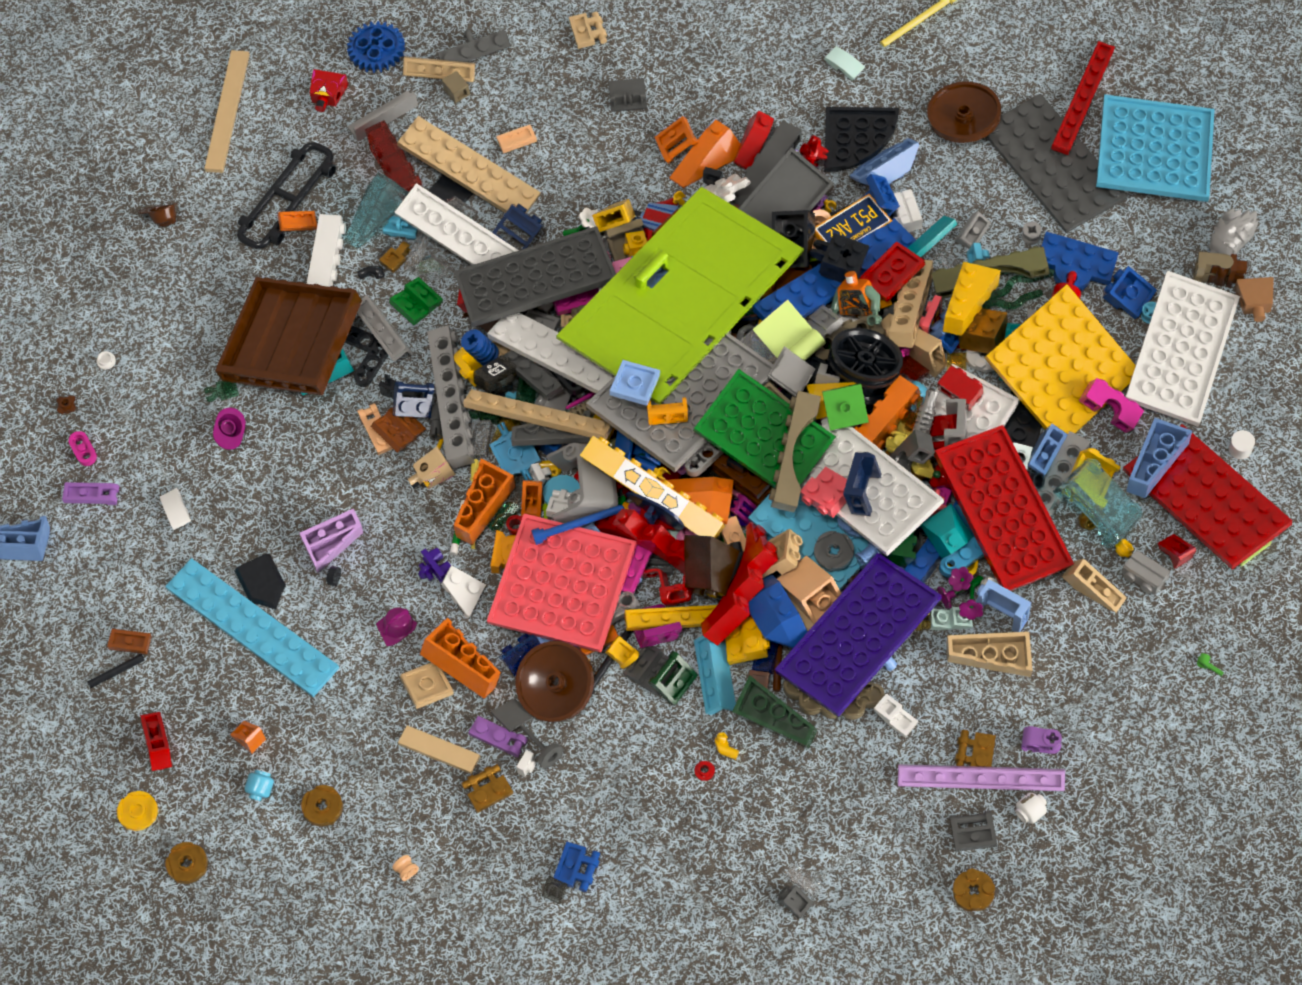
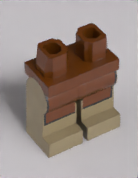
[1193,251,1247,288]

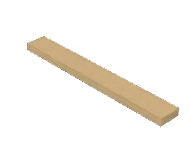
[204,50,250,173]

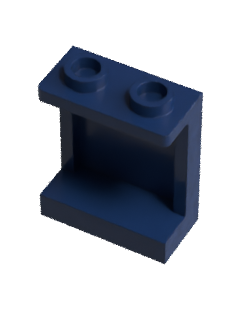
[843,452,882,516]

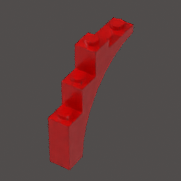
[594,509,685,575]
[701,522,778,646]

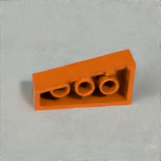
[854,375,921,450]
[453,458,515,545]

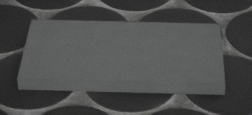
[739,147,834,229]

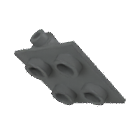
[608,78,647,112]

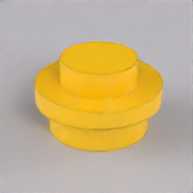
[1115,539,1134,558]

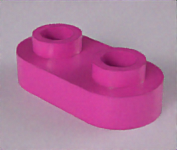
[68,431,97,466]

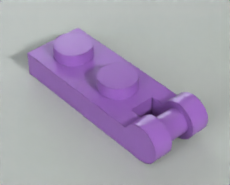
[62,482,119,505]
[468,716,528,757]

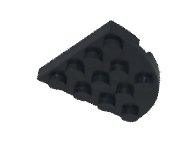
[824,107,899,172]

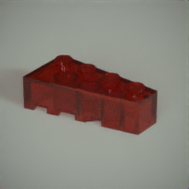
[365,120,422,201]

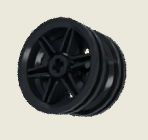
[826,328,903,414]

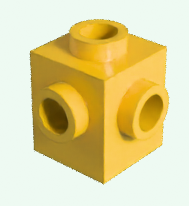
[623,231,647,258]

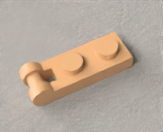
[357,403,393,455]

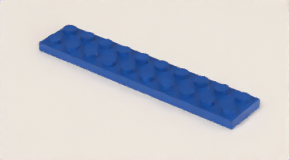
[752,218,916,321]

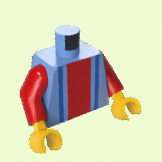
[633,191,686,239]

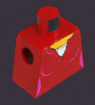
[310,69,348,112]

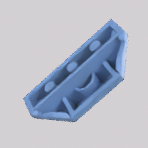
[849,138,919,185]

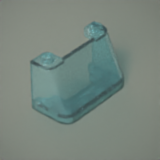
[1053,458,1143,549]

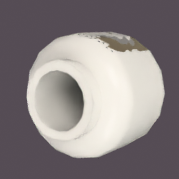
[1015,793,1047,824]

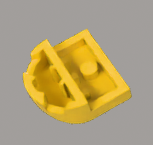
[454,347,488,390]

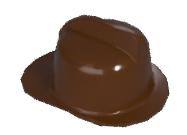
[138,202,178,227]

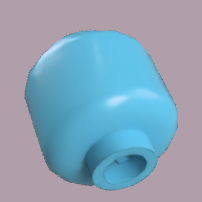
[244,770,274,801]

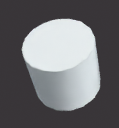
[1228,430,1255,459]

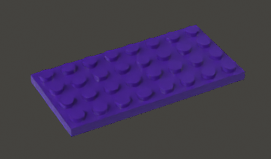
[775,553,942,717]

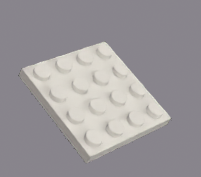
[913,364,1020,442]

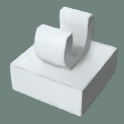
[529,463,552,485]

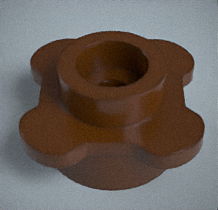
[57,395,76,414]

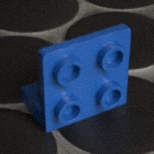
[862,174,900,216]

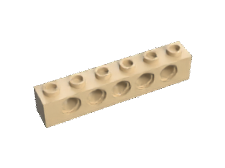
[886,260,934,348]

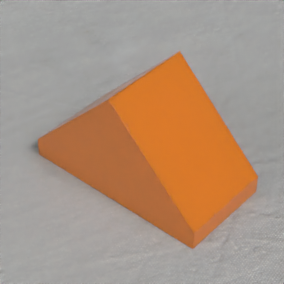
[521,480,543,517]
[230,721,266,754]

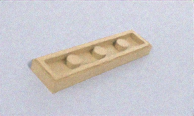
[403,56,475,82]
[398,725,480,774]

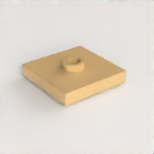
[400,663,454,709]

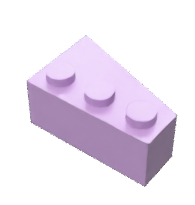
[300,509,363,573]

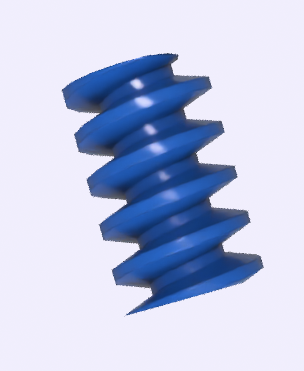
[461,329,499,365]

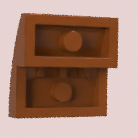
[370,407,426,453]

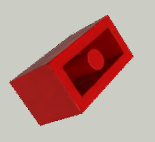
[937,365,983,411]

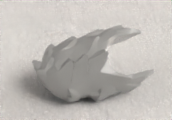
[1208,208,1258,256]

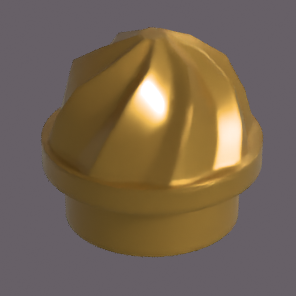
[1078,510,1099,530]

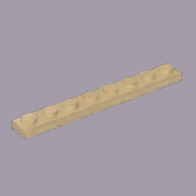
[463,389,613,439]

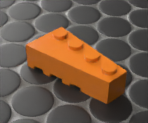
[420,618,501,699]

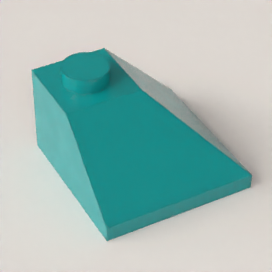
[920,504,973,558]

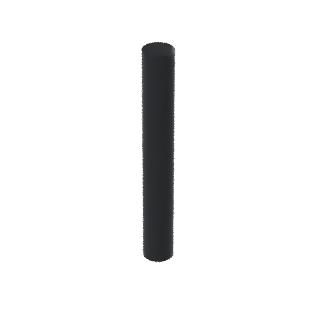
[87,654,145,688]

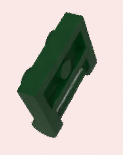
[648,651,698,706]

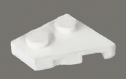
[441,566,486,618]

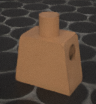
[1234,277,1274,322]

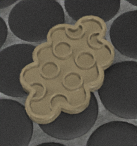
[783,680,885,720]

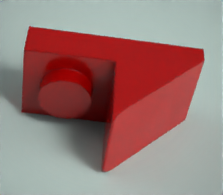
[1157,534,1196,569]

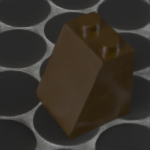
[684,535,739,598]

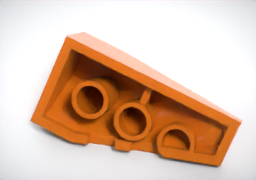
[669,120,740,188]
[660,477,734,524]

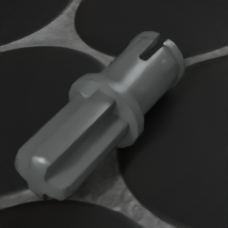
[429,404,442,441]

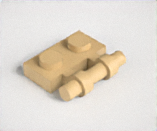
[569,12,607,49]

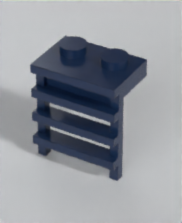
[492,203,544,250]

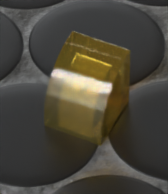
[947,352,967,370]

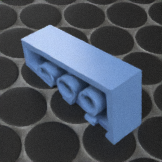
[1126,418,1192,498]

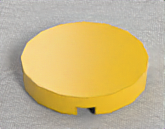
[117,791,158,831]

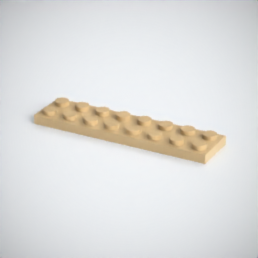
[397,116,541,213]

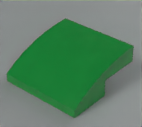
[389,277,443,326]

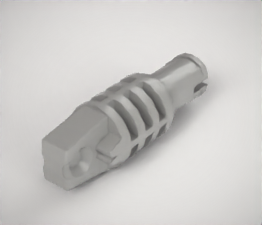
[913,390,939,434]

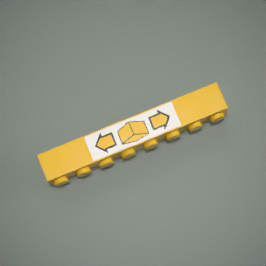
[580,436,725,539]

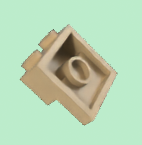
[762,529,803,578]

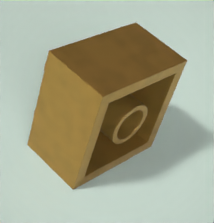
[958,308,1008,354]

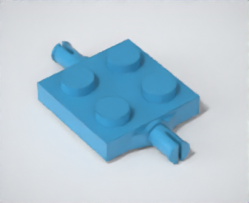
[489,422,542,481]

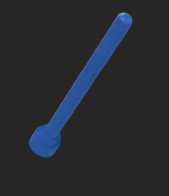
[531,505,624,545]

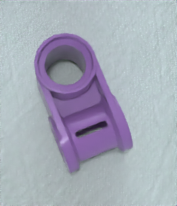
[1021,726,1062,754]

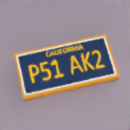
[815,194,892,243]

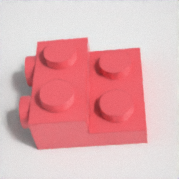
[800,467,847,518]

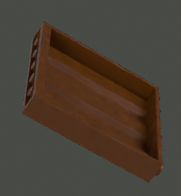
[215,277,362,396]

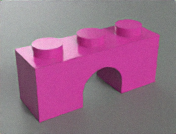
[1079,378,1144,433]

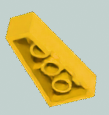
[943,262,1001,336]

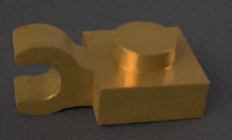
[379,241,412,273]

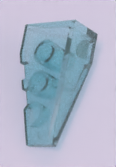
[344,172,409,249]

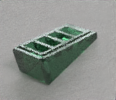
[515,377,536,404]

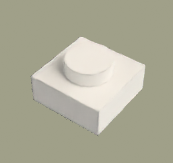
[516,750,536,777]

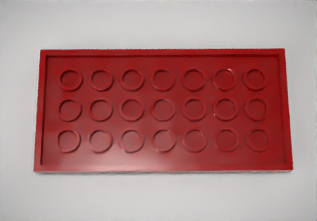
[1123,424,1293,570]
[934,425,1074,591]

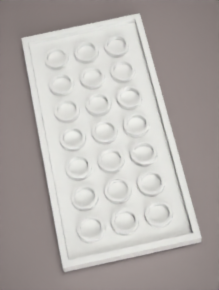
[1125,271,1240,427]
[801,417,944,556]

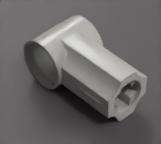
[611,591,641,625]

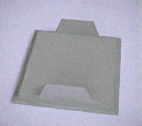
[767,346,815,396]

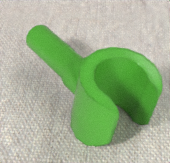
[1197,653,1224,676]

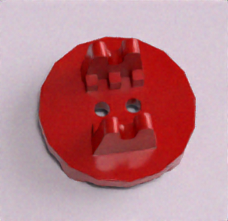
[799,135,829,168]

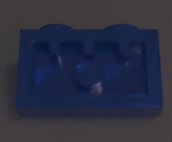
[498,633,541,676]

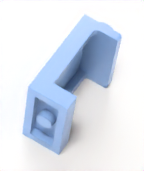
[976,579,1031,632]

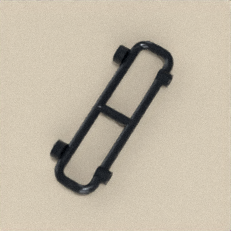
[237,142,336,249]

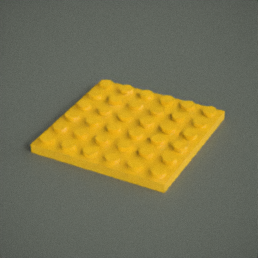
[984,285,1136,434]

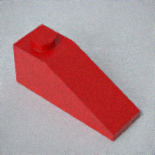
[733,110,774,170]
[140,712,172,771]

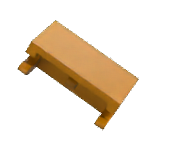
[647,397,688,425]

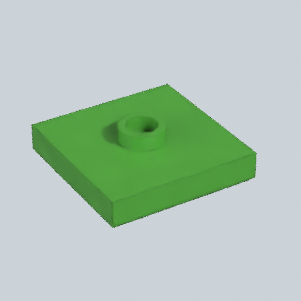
[822,383,869,431]

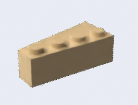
[946,632,1033,677]

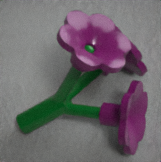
[937,567,983,620]

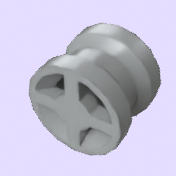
[1022,222,1042,245]

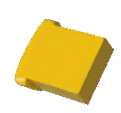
[605,636,639,669]

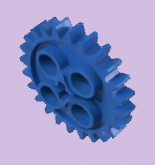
[347,21,405,73]

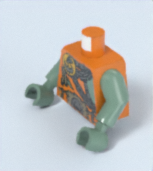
[831,271,882,325]

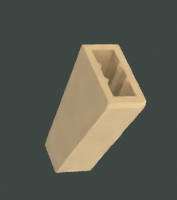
[881,313,947,378]

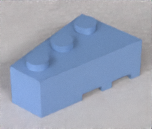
[0,516,50,561]

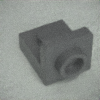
[776,885,814,919]

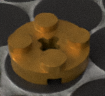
[301,785,343,826]
[165,842,208,884]
[953,868,995,912]

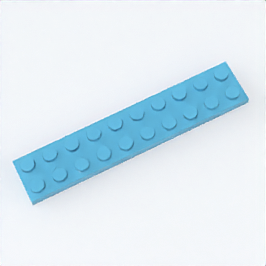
[165,558,339,697]

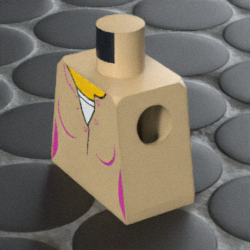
[408,447,456,489]

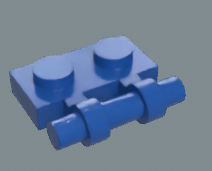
[553,842,600,892]

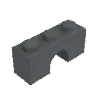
[890,430,935,473]

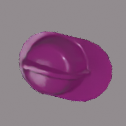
[213,407,246,450]
[376,607,417,646]

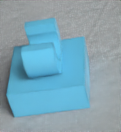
[966,243,990,263]

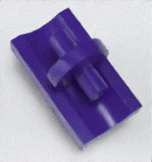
[418,548,451,583]

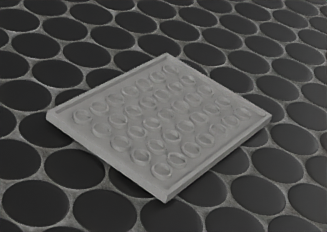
[586,333,773,472]

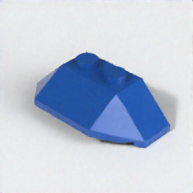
[748,575,808,649]

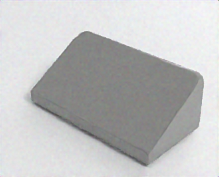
[954,211,991,248]

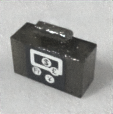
[473,355,517,393]

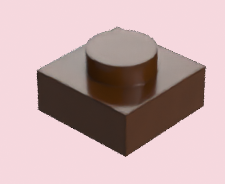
[748,670,771,689]

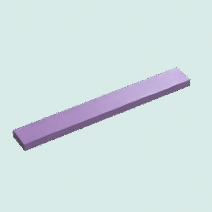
[898,764,1065,791]

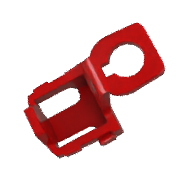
[642,568,692,607]

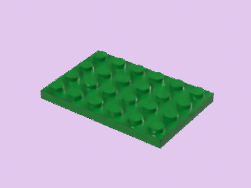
[693,369,836,488]

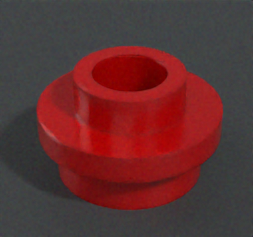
[694,761,715,781]

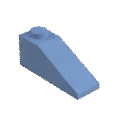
[1027,424,1068,476]

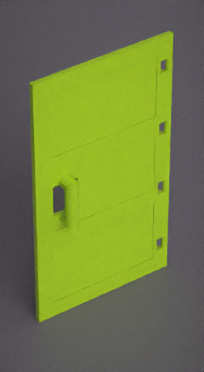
[556,186,804,404]

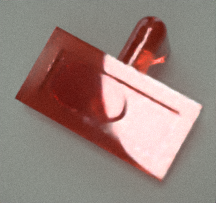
[898,355,930,381]

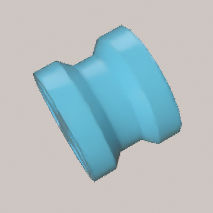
[1141,302,1156,324]

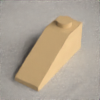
[1062,559,1127,613]

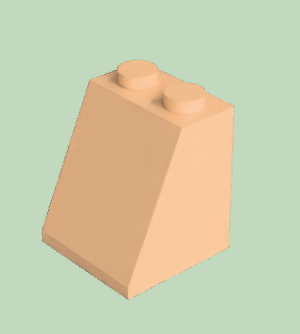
[777,555,841,624]

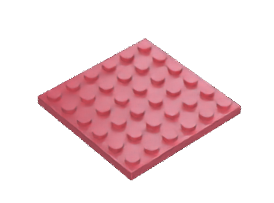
[487,514,637,653]

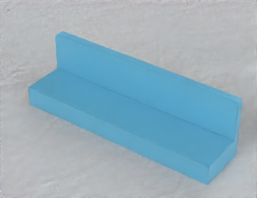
[694,636,736,715]

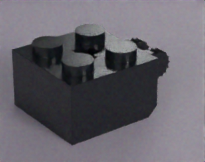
[810,233,869,283]

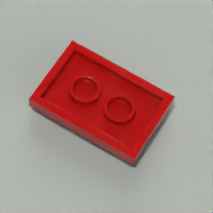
[858,241,926,302]

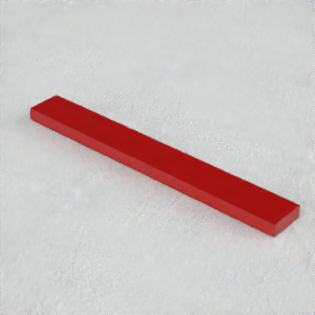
[1051,41,1115,155]

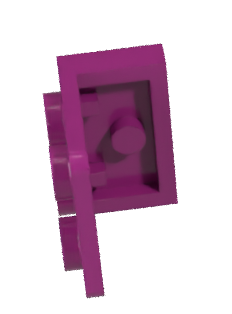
[634,604,682,648]

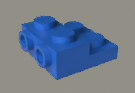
[1103,266,1157,319]

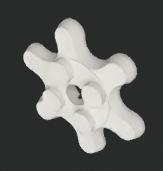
[704,174,751,202]

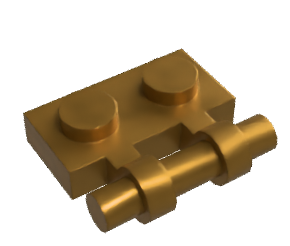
[954,730,996,767]
[461,764,514,813]

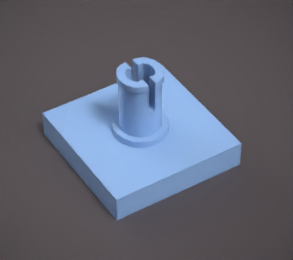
[610,360,660,406]

